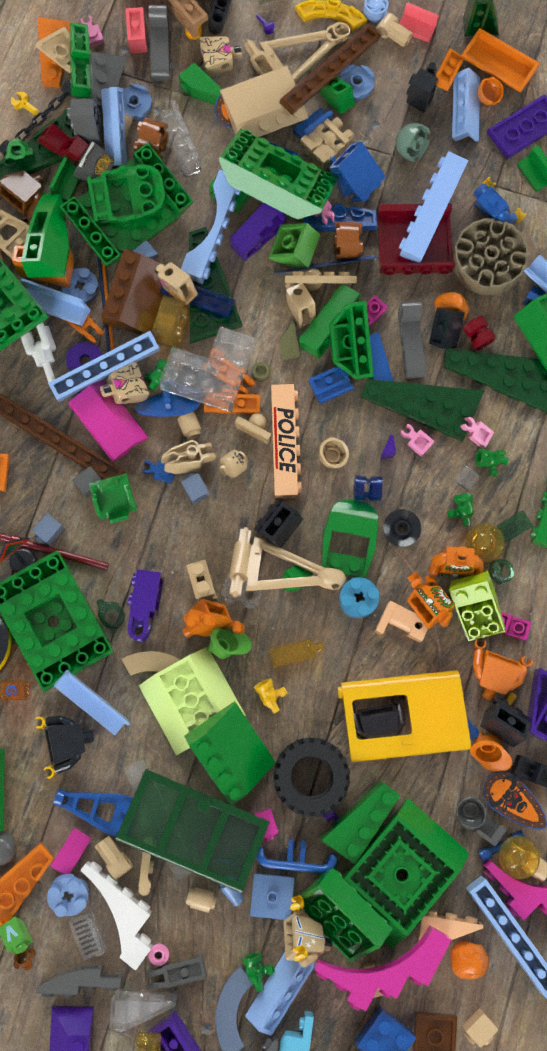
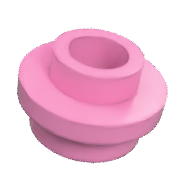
[148,944,169,966]

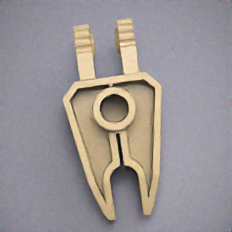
[161,440,216,474]

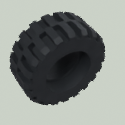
[273,737,351,817]

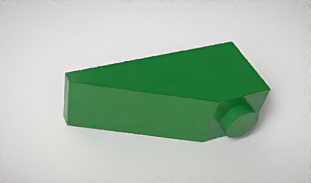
[179,63,222,105]
[308,74,355,114]

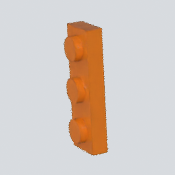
[435,48,464,91]
[204,393,261,415]

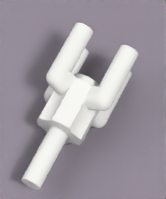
[21,323,56,383]

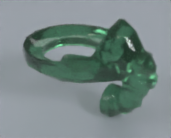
[485,559,514,584]
[97,599,125,629]

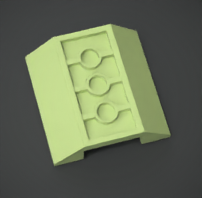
[139,647,246,756]

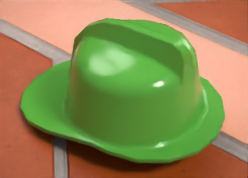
[208,628,252,659]

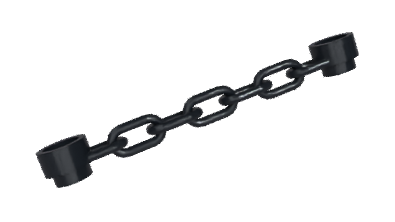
[0,80,73,156]

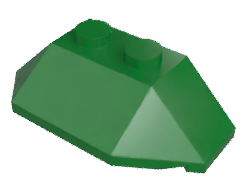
[329,301,374,379]

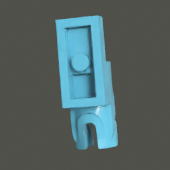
[279,1011,314,1051]

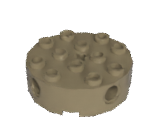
[452,218,528,296]

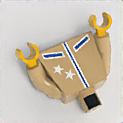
[284,896,332,967]

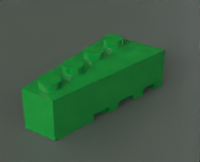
[318,781,401,864]

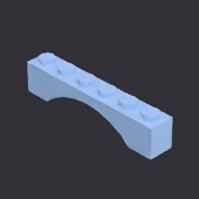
[181,169,242,284]

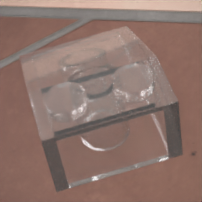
[110,990,178,1032]

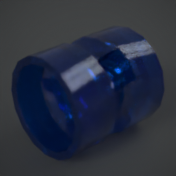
[353,475,383,501]

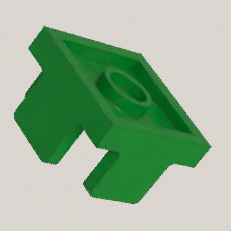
[89,473,138,523]

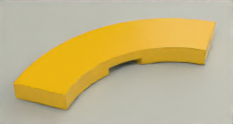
[295,0,367,32]

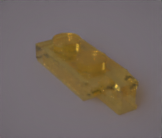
[269,639,325,668]

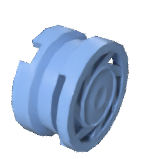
[363,0,389,23]

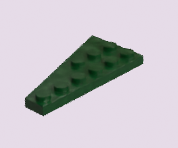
[189,227,243,344]
[360,379,484,442]

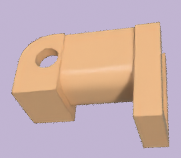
[374,601,428,643]

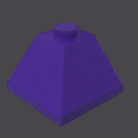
[49,1006,94,1051]

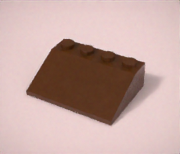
[101,249,171,340]

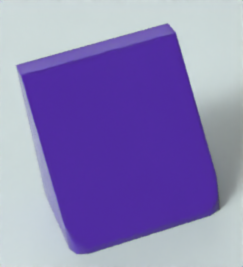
[380,435,396,459]

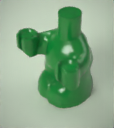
[5,138,33,160]
[144,359,174,391]
[475,448,509,477]
[447,494,474,527]
[241,952,275,992]

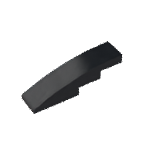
[511,755,547,788]

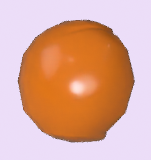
[477,77,504,106]

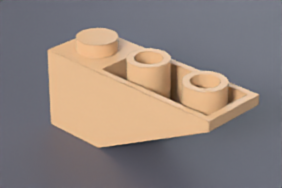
[416,910,483,940]

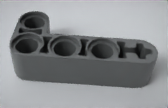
[149,5,170,81]
[398,301,426,379]

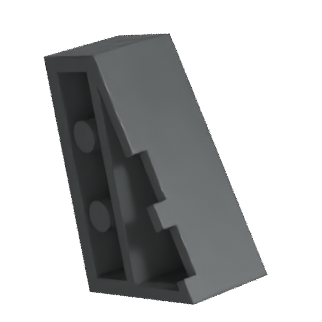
[89,52,127,115]
[67,99,102,146]

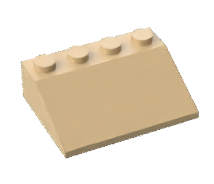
[220,66,308,137]

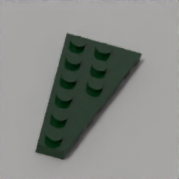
[0,98,102,180]
[444,348,547,414]

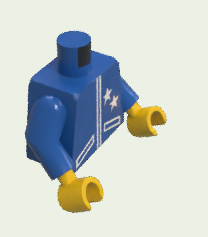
[473,177,526,224]

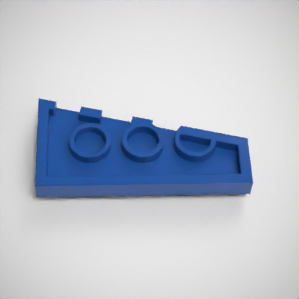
[303,203,377,231]

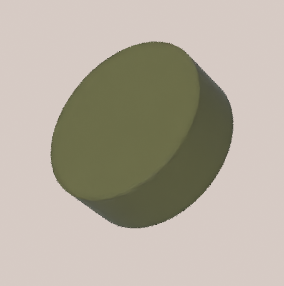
[252,362,270,382]

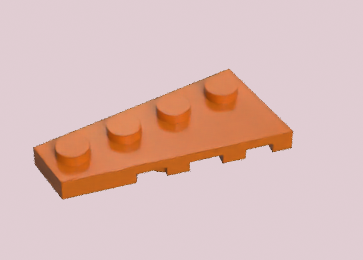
[0,842,54,926]

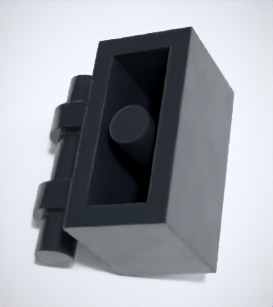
[406,62,439,113]
[254,499,304,548]
[480,696,531,747]

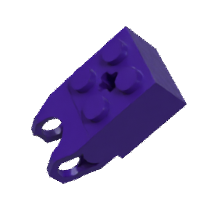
[128,569,164,642]

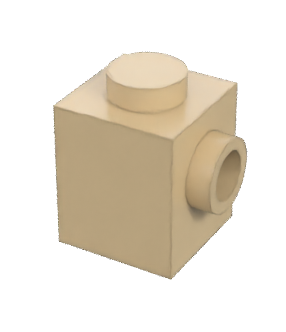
[462,1008,498,1048]

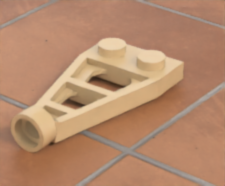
[0,209,29,260]

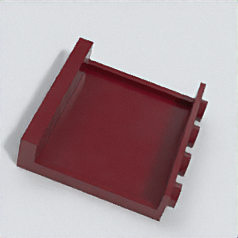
[377,203,455,275]

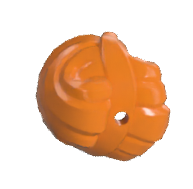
[434,292,469,321]
[451,941,489,979]

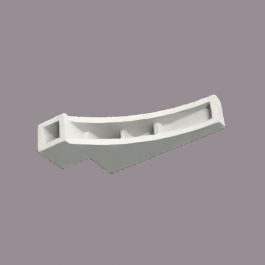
[80,861,153,971]

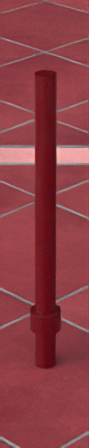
[0,533,109,571]

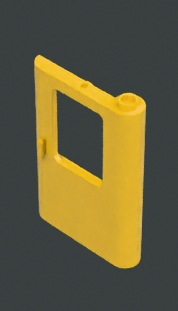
[337,670,471,762]

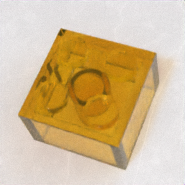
[152,295,190,349]

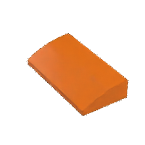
[461,28,540,93]

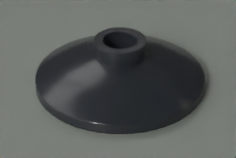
[383,509,422,547]

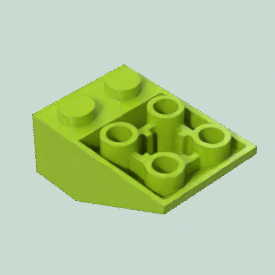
[449,571,506,641]

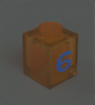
[0,680,31,701]

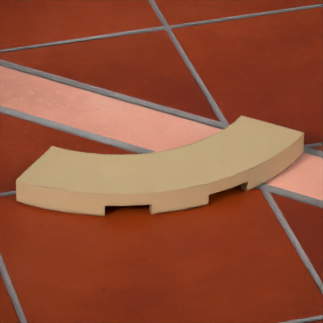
[122,651,180,676]

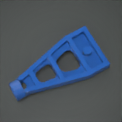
[53,789,135,837]

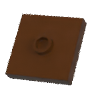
[413,1011,457,1051]

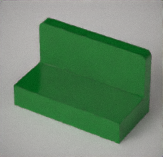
[517,145,547,192]
[49,157,82,202]

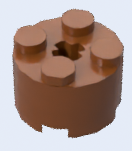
[134,118,169,160]
[334,221,363,260]

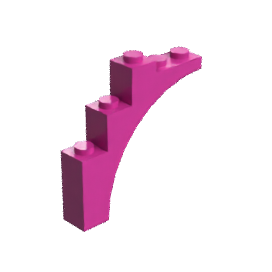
[482,860,547,920]
[313,925,451,1011]

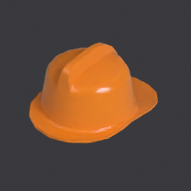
[470,732,512,772]

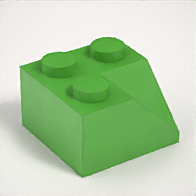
[268,223,320,268]

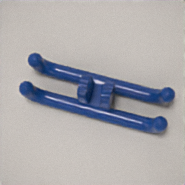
[256,839,337,873]

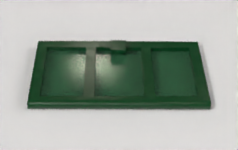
[115,769,270,893]

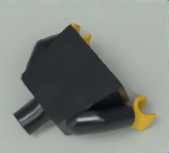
[35,715,94,779]

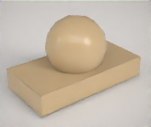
[235,413,271,444]

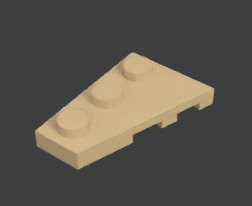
[35,26,70,74]

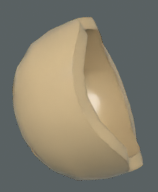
[318,438,349,469]

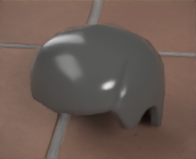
[456,796,487,830]
[0,831,16,865]

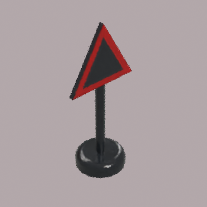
[0,537,37,573]

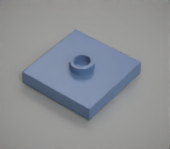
[250,873,294,920]

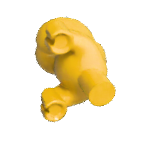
[254,678,288,713]

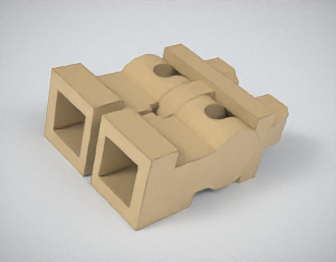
[300,117,354,171]
[186,560,217,602]

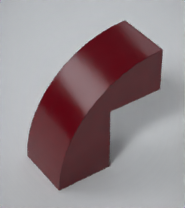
[37,123,89,160]

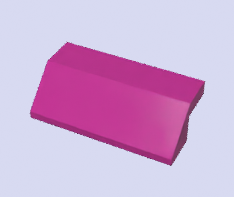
[68,380,148,462]

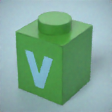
[0,917,33,954]

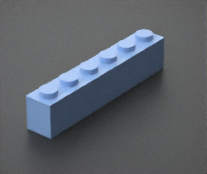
[399,151,469,263]
[48,331,159,402]
[465,876,547,999]

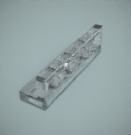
[159,98,201,177]

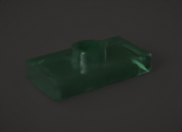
[490,510,533,546]

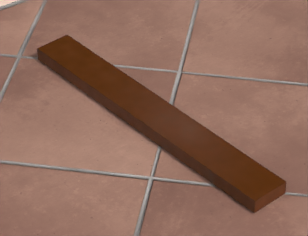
[279,24,381,115]
[0,393,125,480]

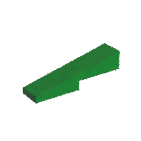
[69,22,91,98]

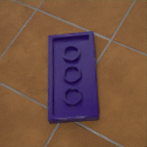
[487,94,547,160]

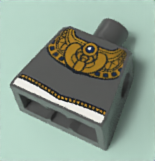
[73,141,114,182]

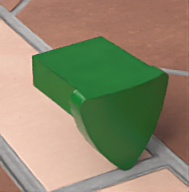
[283,565,314,591]

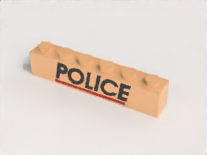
[271,384,301,499]

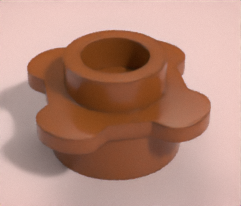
[13,949,36,971]

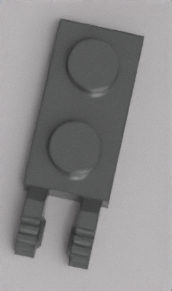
[147,955,207,990]

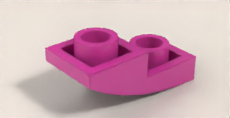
[367,295,388,328]
[501,612,532,642]
[50,828,91,874]

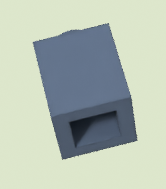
[181,473,210,505]
[32,513,65,546]

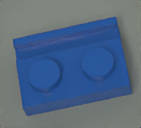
[308,366,354,405]

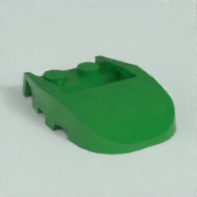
[87,165,165,223]
[321,499,378,579]

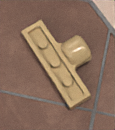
[285,268,357,291]

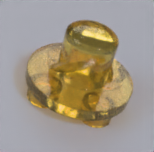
[465,523,505,562]
[499,836,541,879]

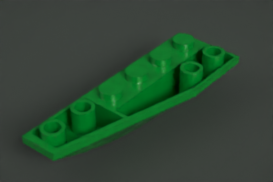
[21,193,70,278]

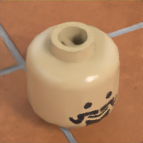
[219,450,248,478]

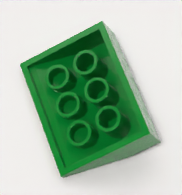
[184,701,276,805]
[292,868,392,962]

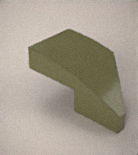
[279,323,300,360]

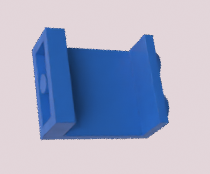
[329,142,386,202]

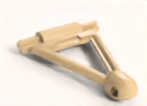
[244,22,350,84]
[229,527,346,597]

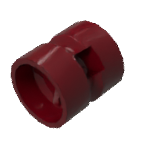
[462,315,496,351]

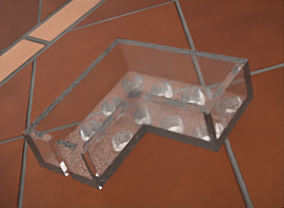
[160,326,256,412]

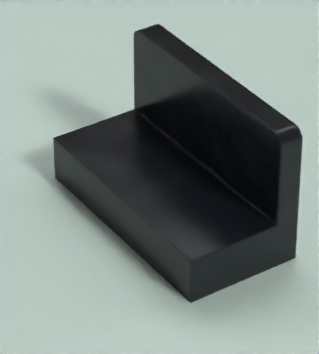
[429,307,465,349]

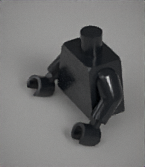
[352,695,406,740]

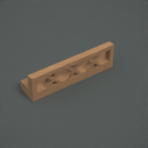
[162,0,208,38]

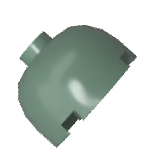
[396,123,430,162]

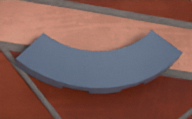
[216,965,252,1051]

